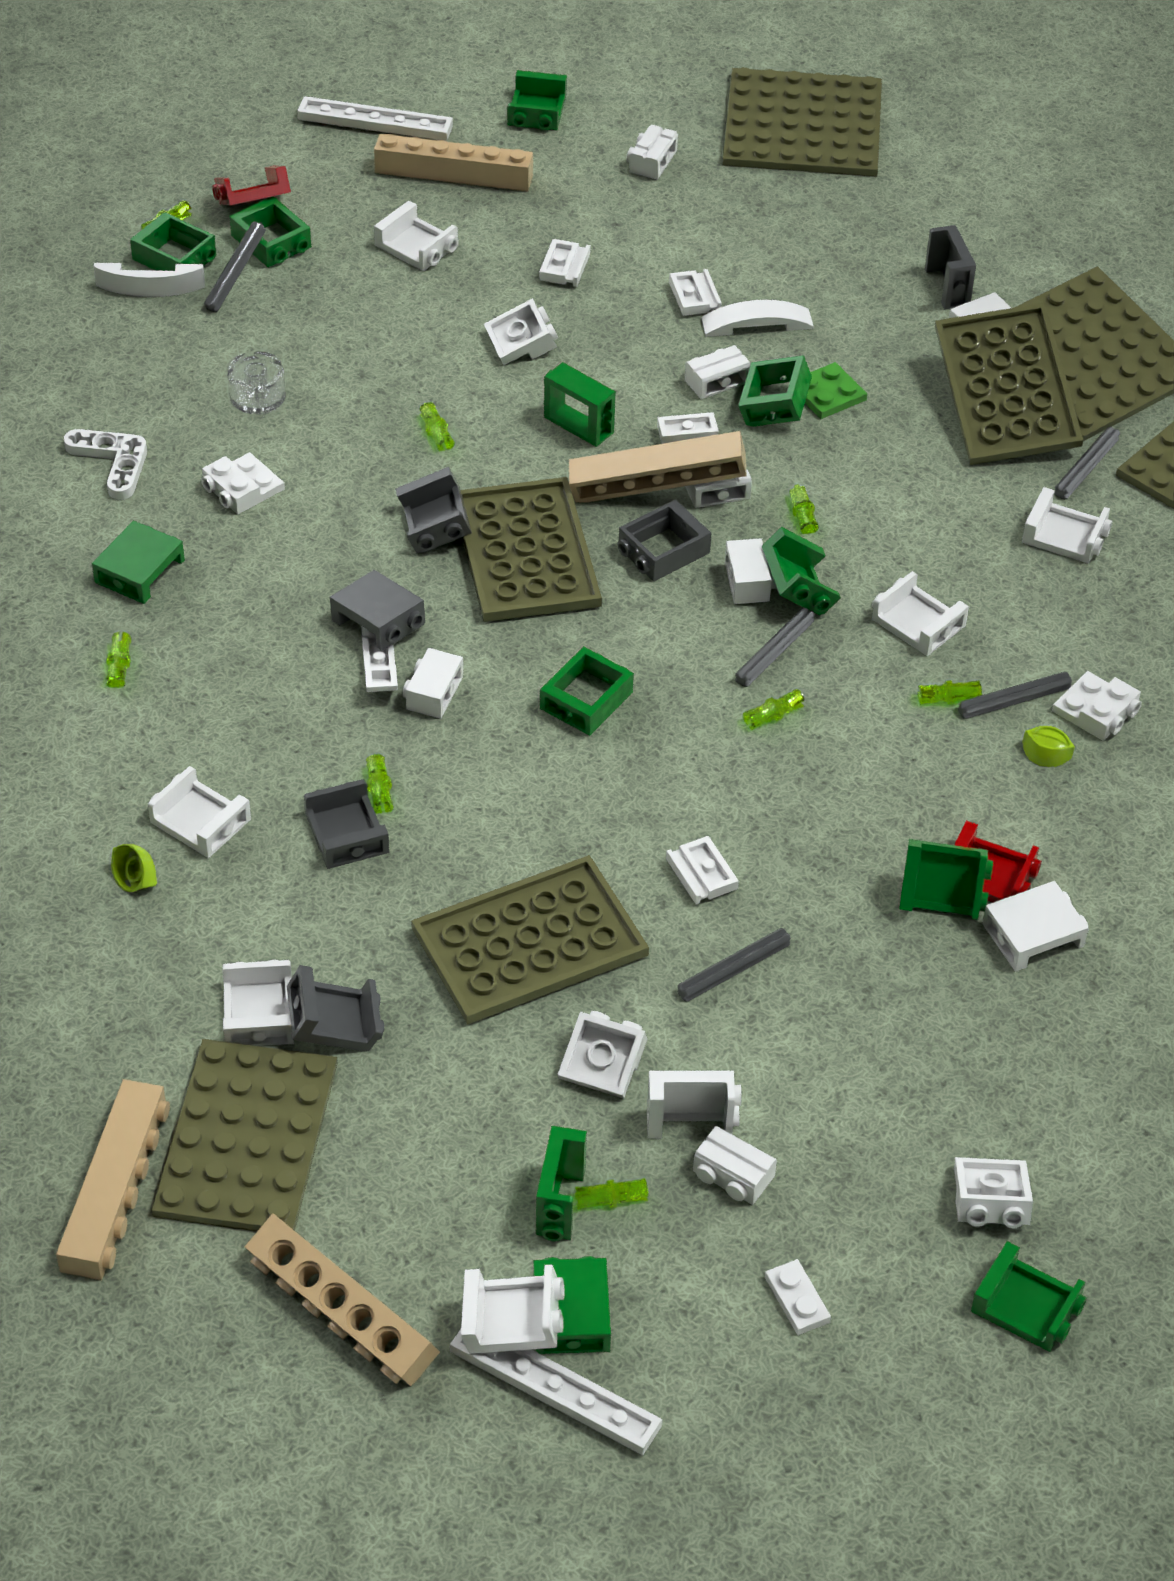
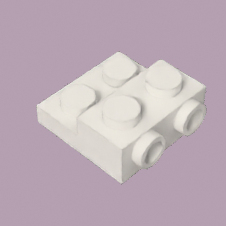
[484,298,558,365]
[201,452,285,514]
[1052,671,1142,741]
[558,1011,647,1099]
[954,1157,1033,1228]

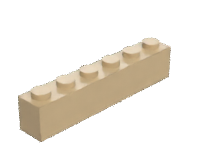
[374,134,533,192]
[569,431,747,503]
[56,1079,170,1280]

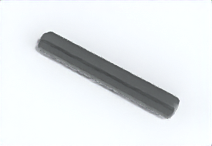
[204,221,266,312]
[1054,426,1120,500]
[735,608,815,687]
[958,671,1072,719]
[677,928,791,1001]

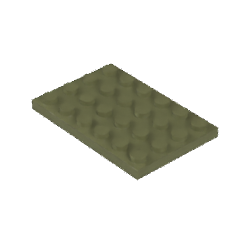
[935,303,1083,465]
[461,477,602,622]
[411,855,649,1025]
[152,1039,338,1231]

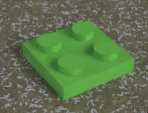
[805,362,868,419]

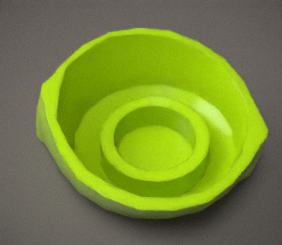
[1022,726,1075,767]
[111,844,157,892]

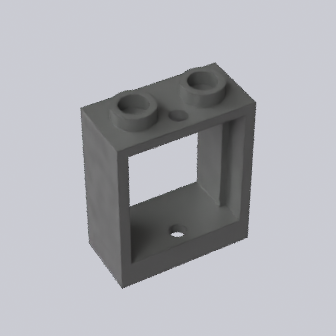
[618,500,712,581]

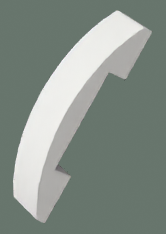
[94,263,205,297]
[701,300,814,337]
[361,626,398,692]

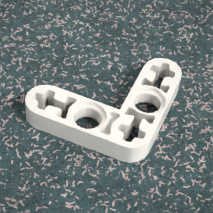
[64,429,147,500]

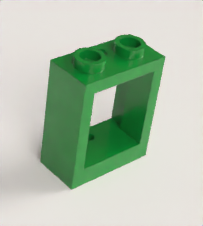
[229,196,312,268]
[130,212,217,271]
[738,355,812,427]
[543,362,616,447]
[540,646,634,736]

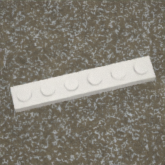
[297,96,453,141]
[450,1330,662,1456]

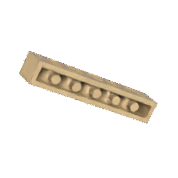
[245,1213,440,1386]

